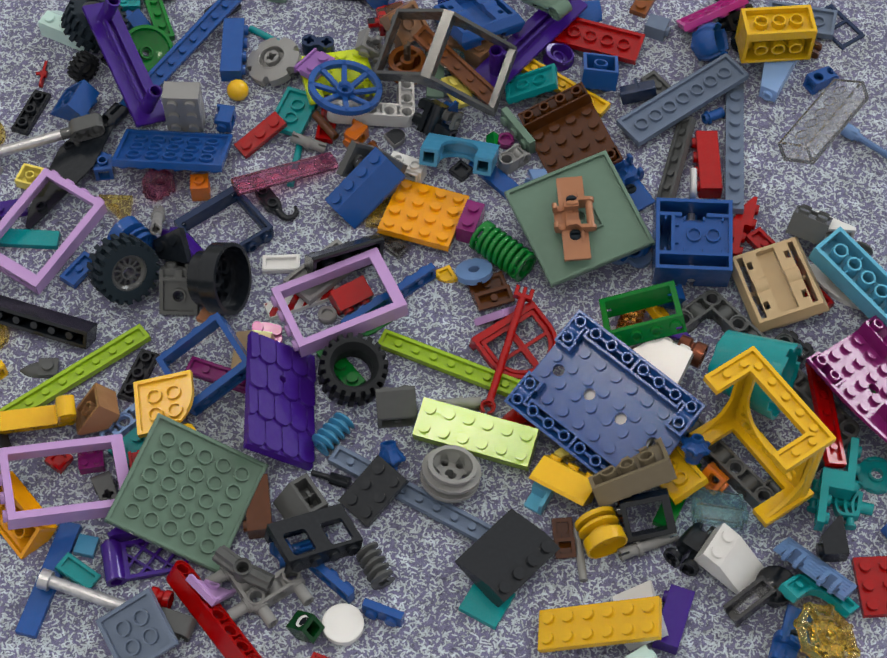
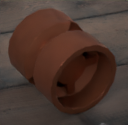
[677,334,709,368]

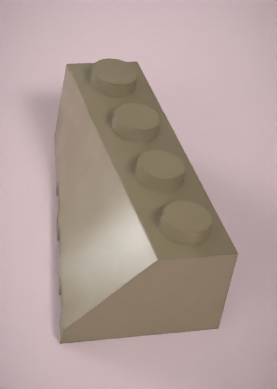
[588,437,677,507]

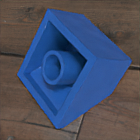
[50,79,100,121]

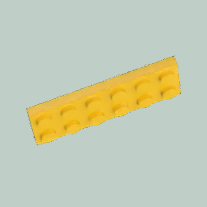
[538,596,662,653]

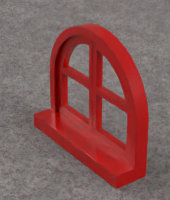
[469,300,557,380]

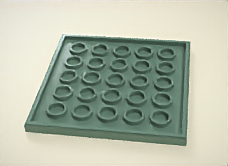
[104,413,268,573]

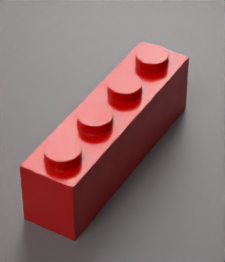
[691,131,723,199]

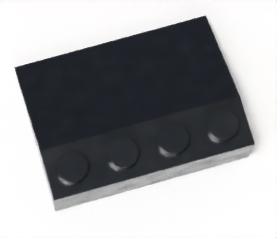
[455,508,560,607]

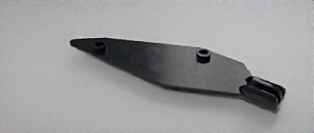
[25,102,130,229]

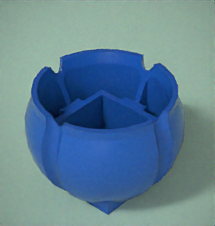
[691,22,729,62]

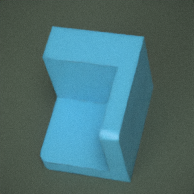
[524,481,553,515]

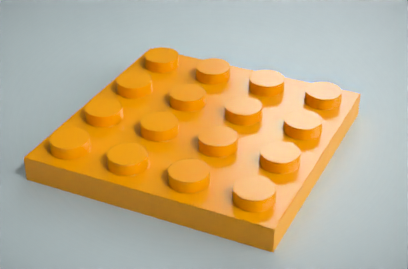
[377,179,470,252]

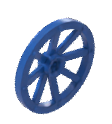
[308,59,383,116]

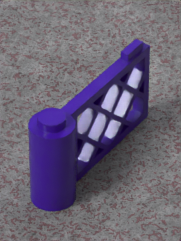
[100,539,189,587]

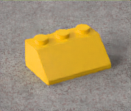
[529,453,595,506]

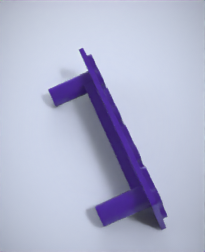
[82,0,166,127]
[475,0,588,87]

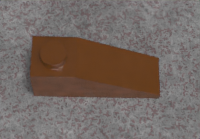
[243,474,272,539]

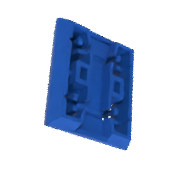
[433,0,525,50]

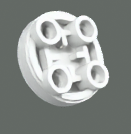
[322,603,364,647]

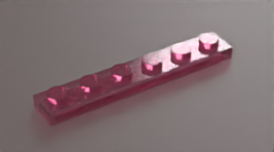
[231,152,338,196]

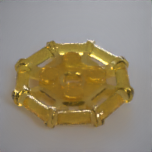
[793,601,861,658]

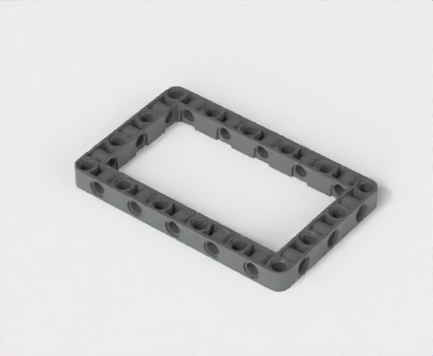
[629,290,860,509]

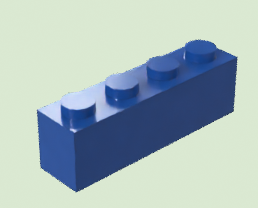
[220,18,249,82]

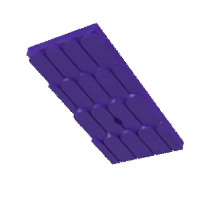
[243,331,316,471]

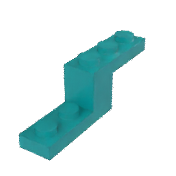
[813,437,862,531]

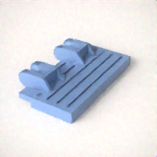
[773,537,858,602]

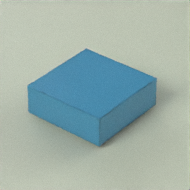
[73,533,100,559]

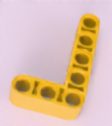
[0,395,77,434]

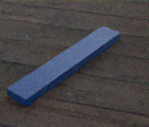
[15,522,82,639]

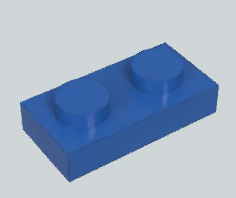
[59,251,92,289]
[362,598,404,627]

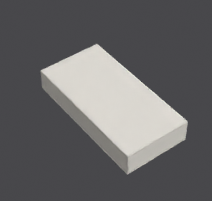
[262,254,300,274]

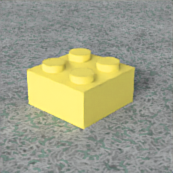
[14,163,44,189]

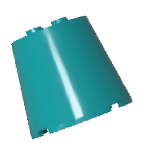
[708,330,802,420]

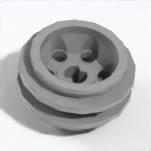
[420,445,482,503]

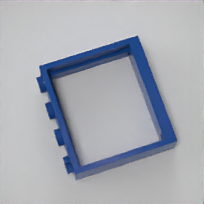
[156,312,247,417]

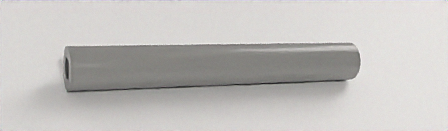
[573,523,588,582]

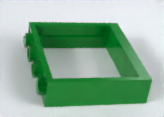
[599,280,687,346]

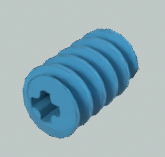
[312,412,355,456]

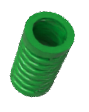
[469,221,537,282]

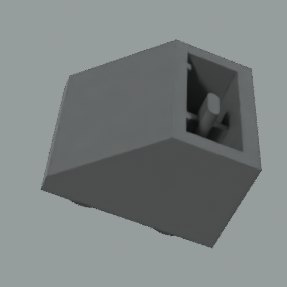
[786,204,833,245]
[375,385,417,429]
[273,473,328,519]

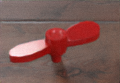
[36,61,48,88]

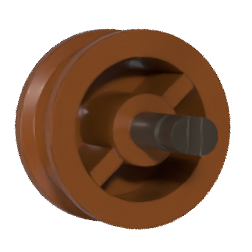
[388,41,426,85]

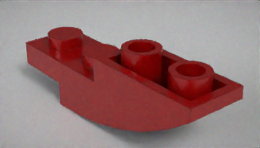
[733,196,760,257]

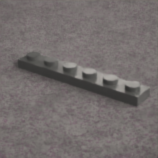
[655,116,696,201]

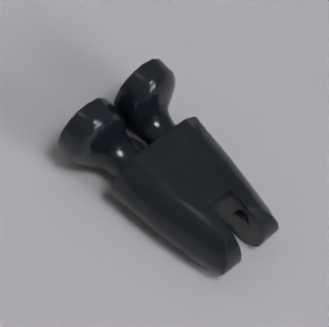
[663,518,716,576]

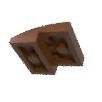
[467,271,515,312]

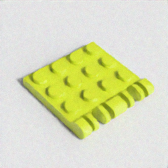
[301,49,376,105]

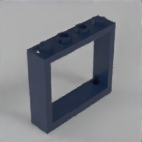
[174,184,274,253]

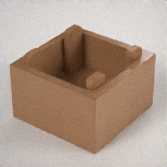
[379,0,429,48]

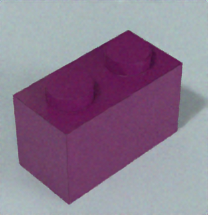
[456,199,485,244]

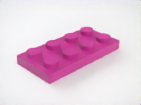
[676,0,749,33]

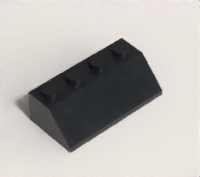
[304,234,384,274]

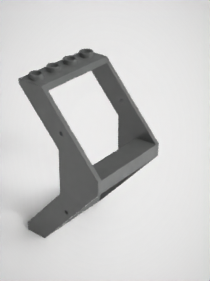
[373,8,518,117]

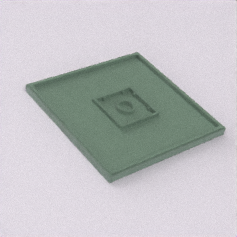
[504,150,655,288]

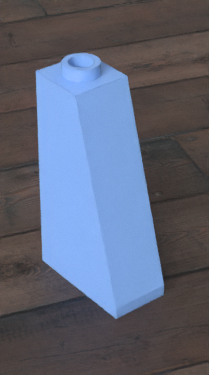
[759,60,798,103]

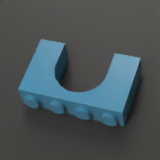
[419,133,500,177]

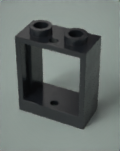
[616,488,677,543]

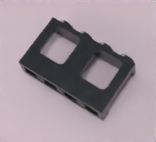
[264,503,363,575]

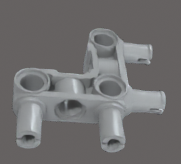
[205,567,314,629]

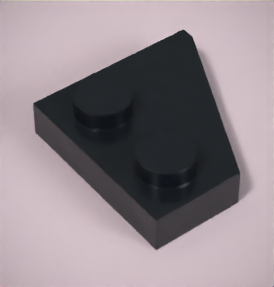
[153,228,192,263]

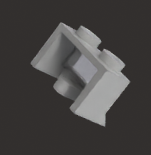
[354,27,395,64]

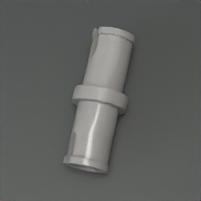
[290,131,327,154]

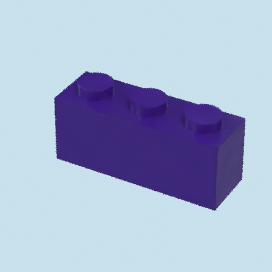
[652,584,695,655]

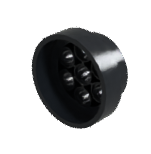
[187,242,252,315]

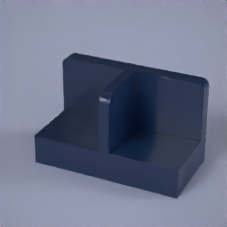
[620,78,657,105]

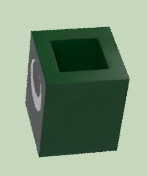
[286,610,325,644]

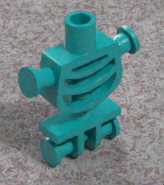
[806,479,874,530]

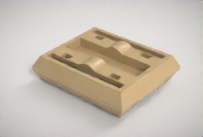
[731,237,830,333]

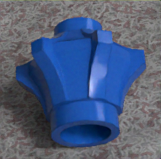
[681,434,711,465]
[379,440,406,470]

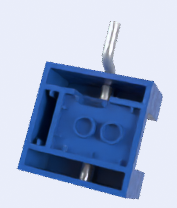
[652,168,733,287]

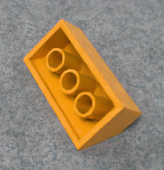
[0,471,58,559]

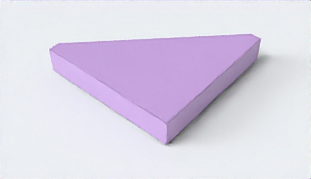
[474,305,516,326]
[185,574,237,607]

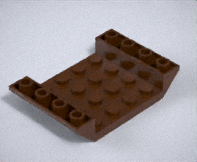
[518,82,623,173]

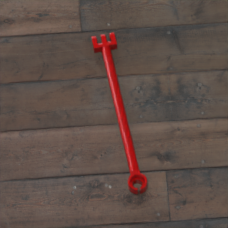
[479,284,535,415]

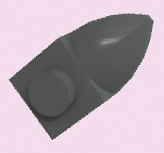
[20,358,59,378]

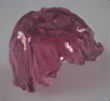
[142,169,176,202]

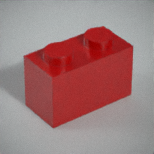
[328,275,374,316]

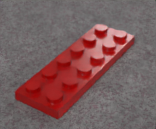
[551,17,645,65]

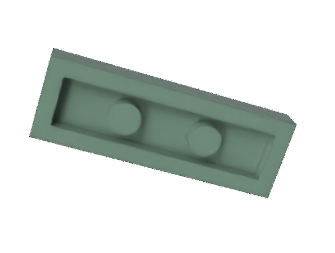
[500,106,536,154]

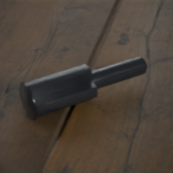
[311,470,352,489]

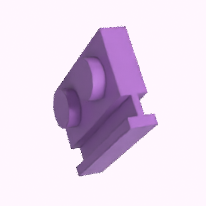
[294,48,335,81]

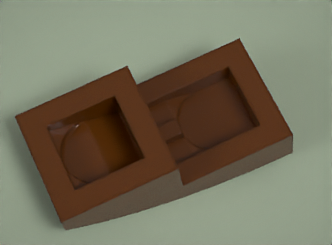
[551,517,576,559]

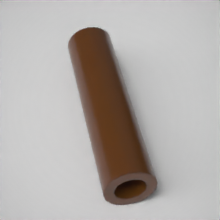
[312,111,339,141]

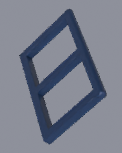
[824,4,865,50]

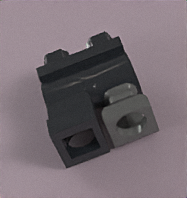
[412,98,464,137]

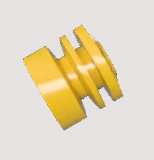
[574,506,628,559]

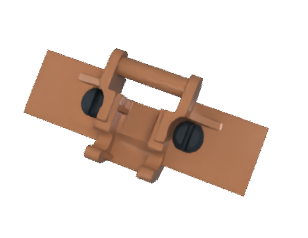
[552,176,597,262]

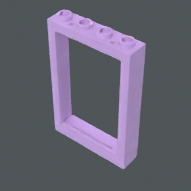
[0,168,107,294]
[270,247,408,358]
[0,434,129,530]

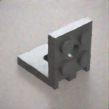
[336,140,408,198]
[159,260,199,316]

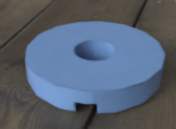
[455,258,493,286]

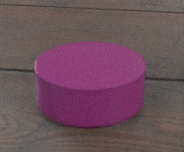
[497,132,514,149]

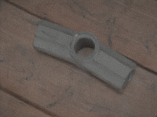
[212,545,275,593]

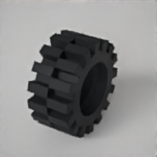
[67,50,100,82]

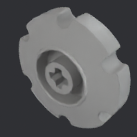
[247,37,302,87]

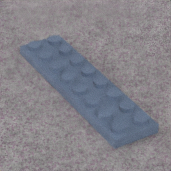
[616,53,749,147]

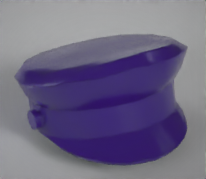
[543,43,574,72]

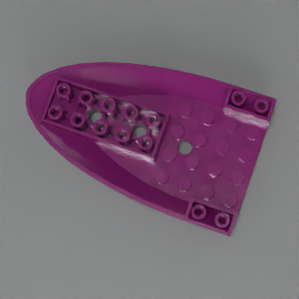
[806,315,887,443]

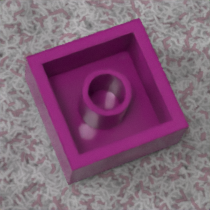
[78,450,106,475]

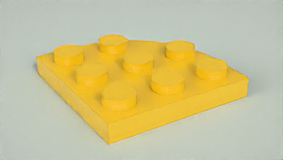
[133,370,194,438]

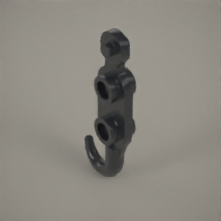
[248,176,299,221]

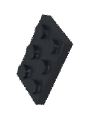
[338,455,409,528]

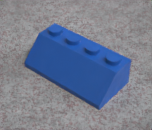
[325,147,406,229]

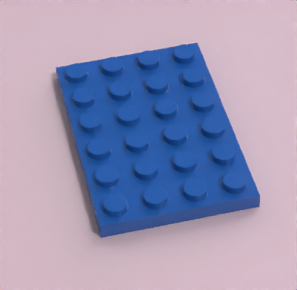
[111,129,233,173]

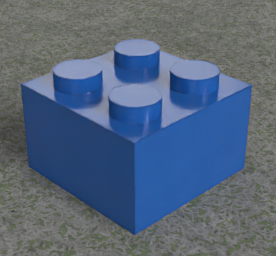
[580,52,619,92]

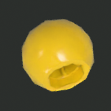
[227,79,249,101]

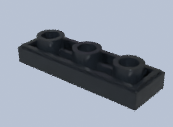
[11,89,51,136]
[117,348,160,403]

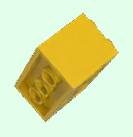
[735,4,818,63]

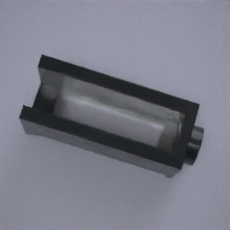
[723,575,777,627]

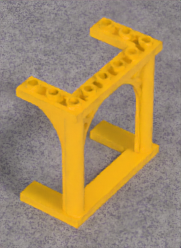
[688,346,836,528]

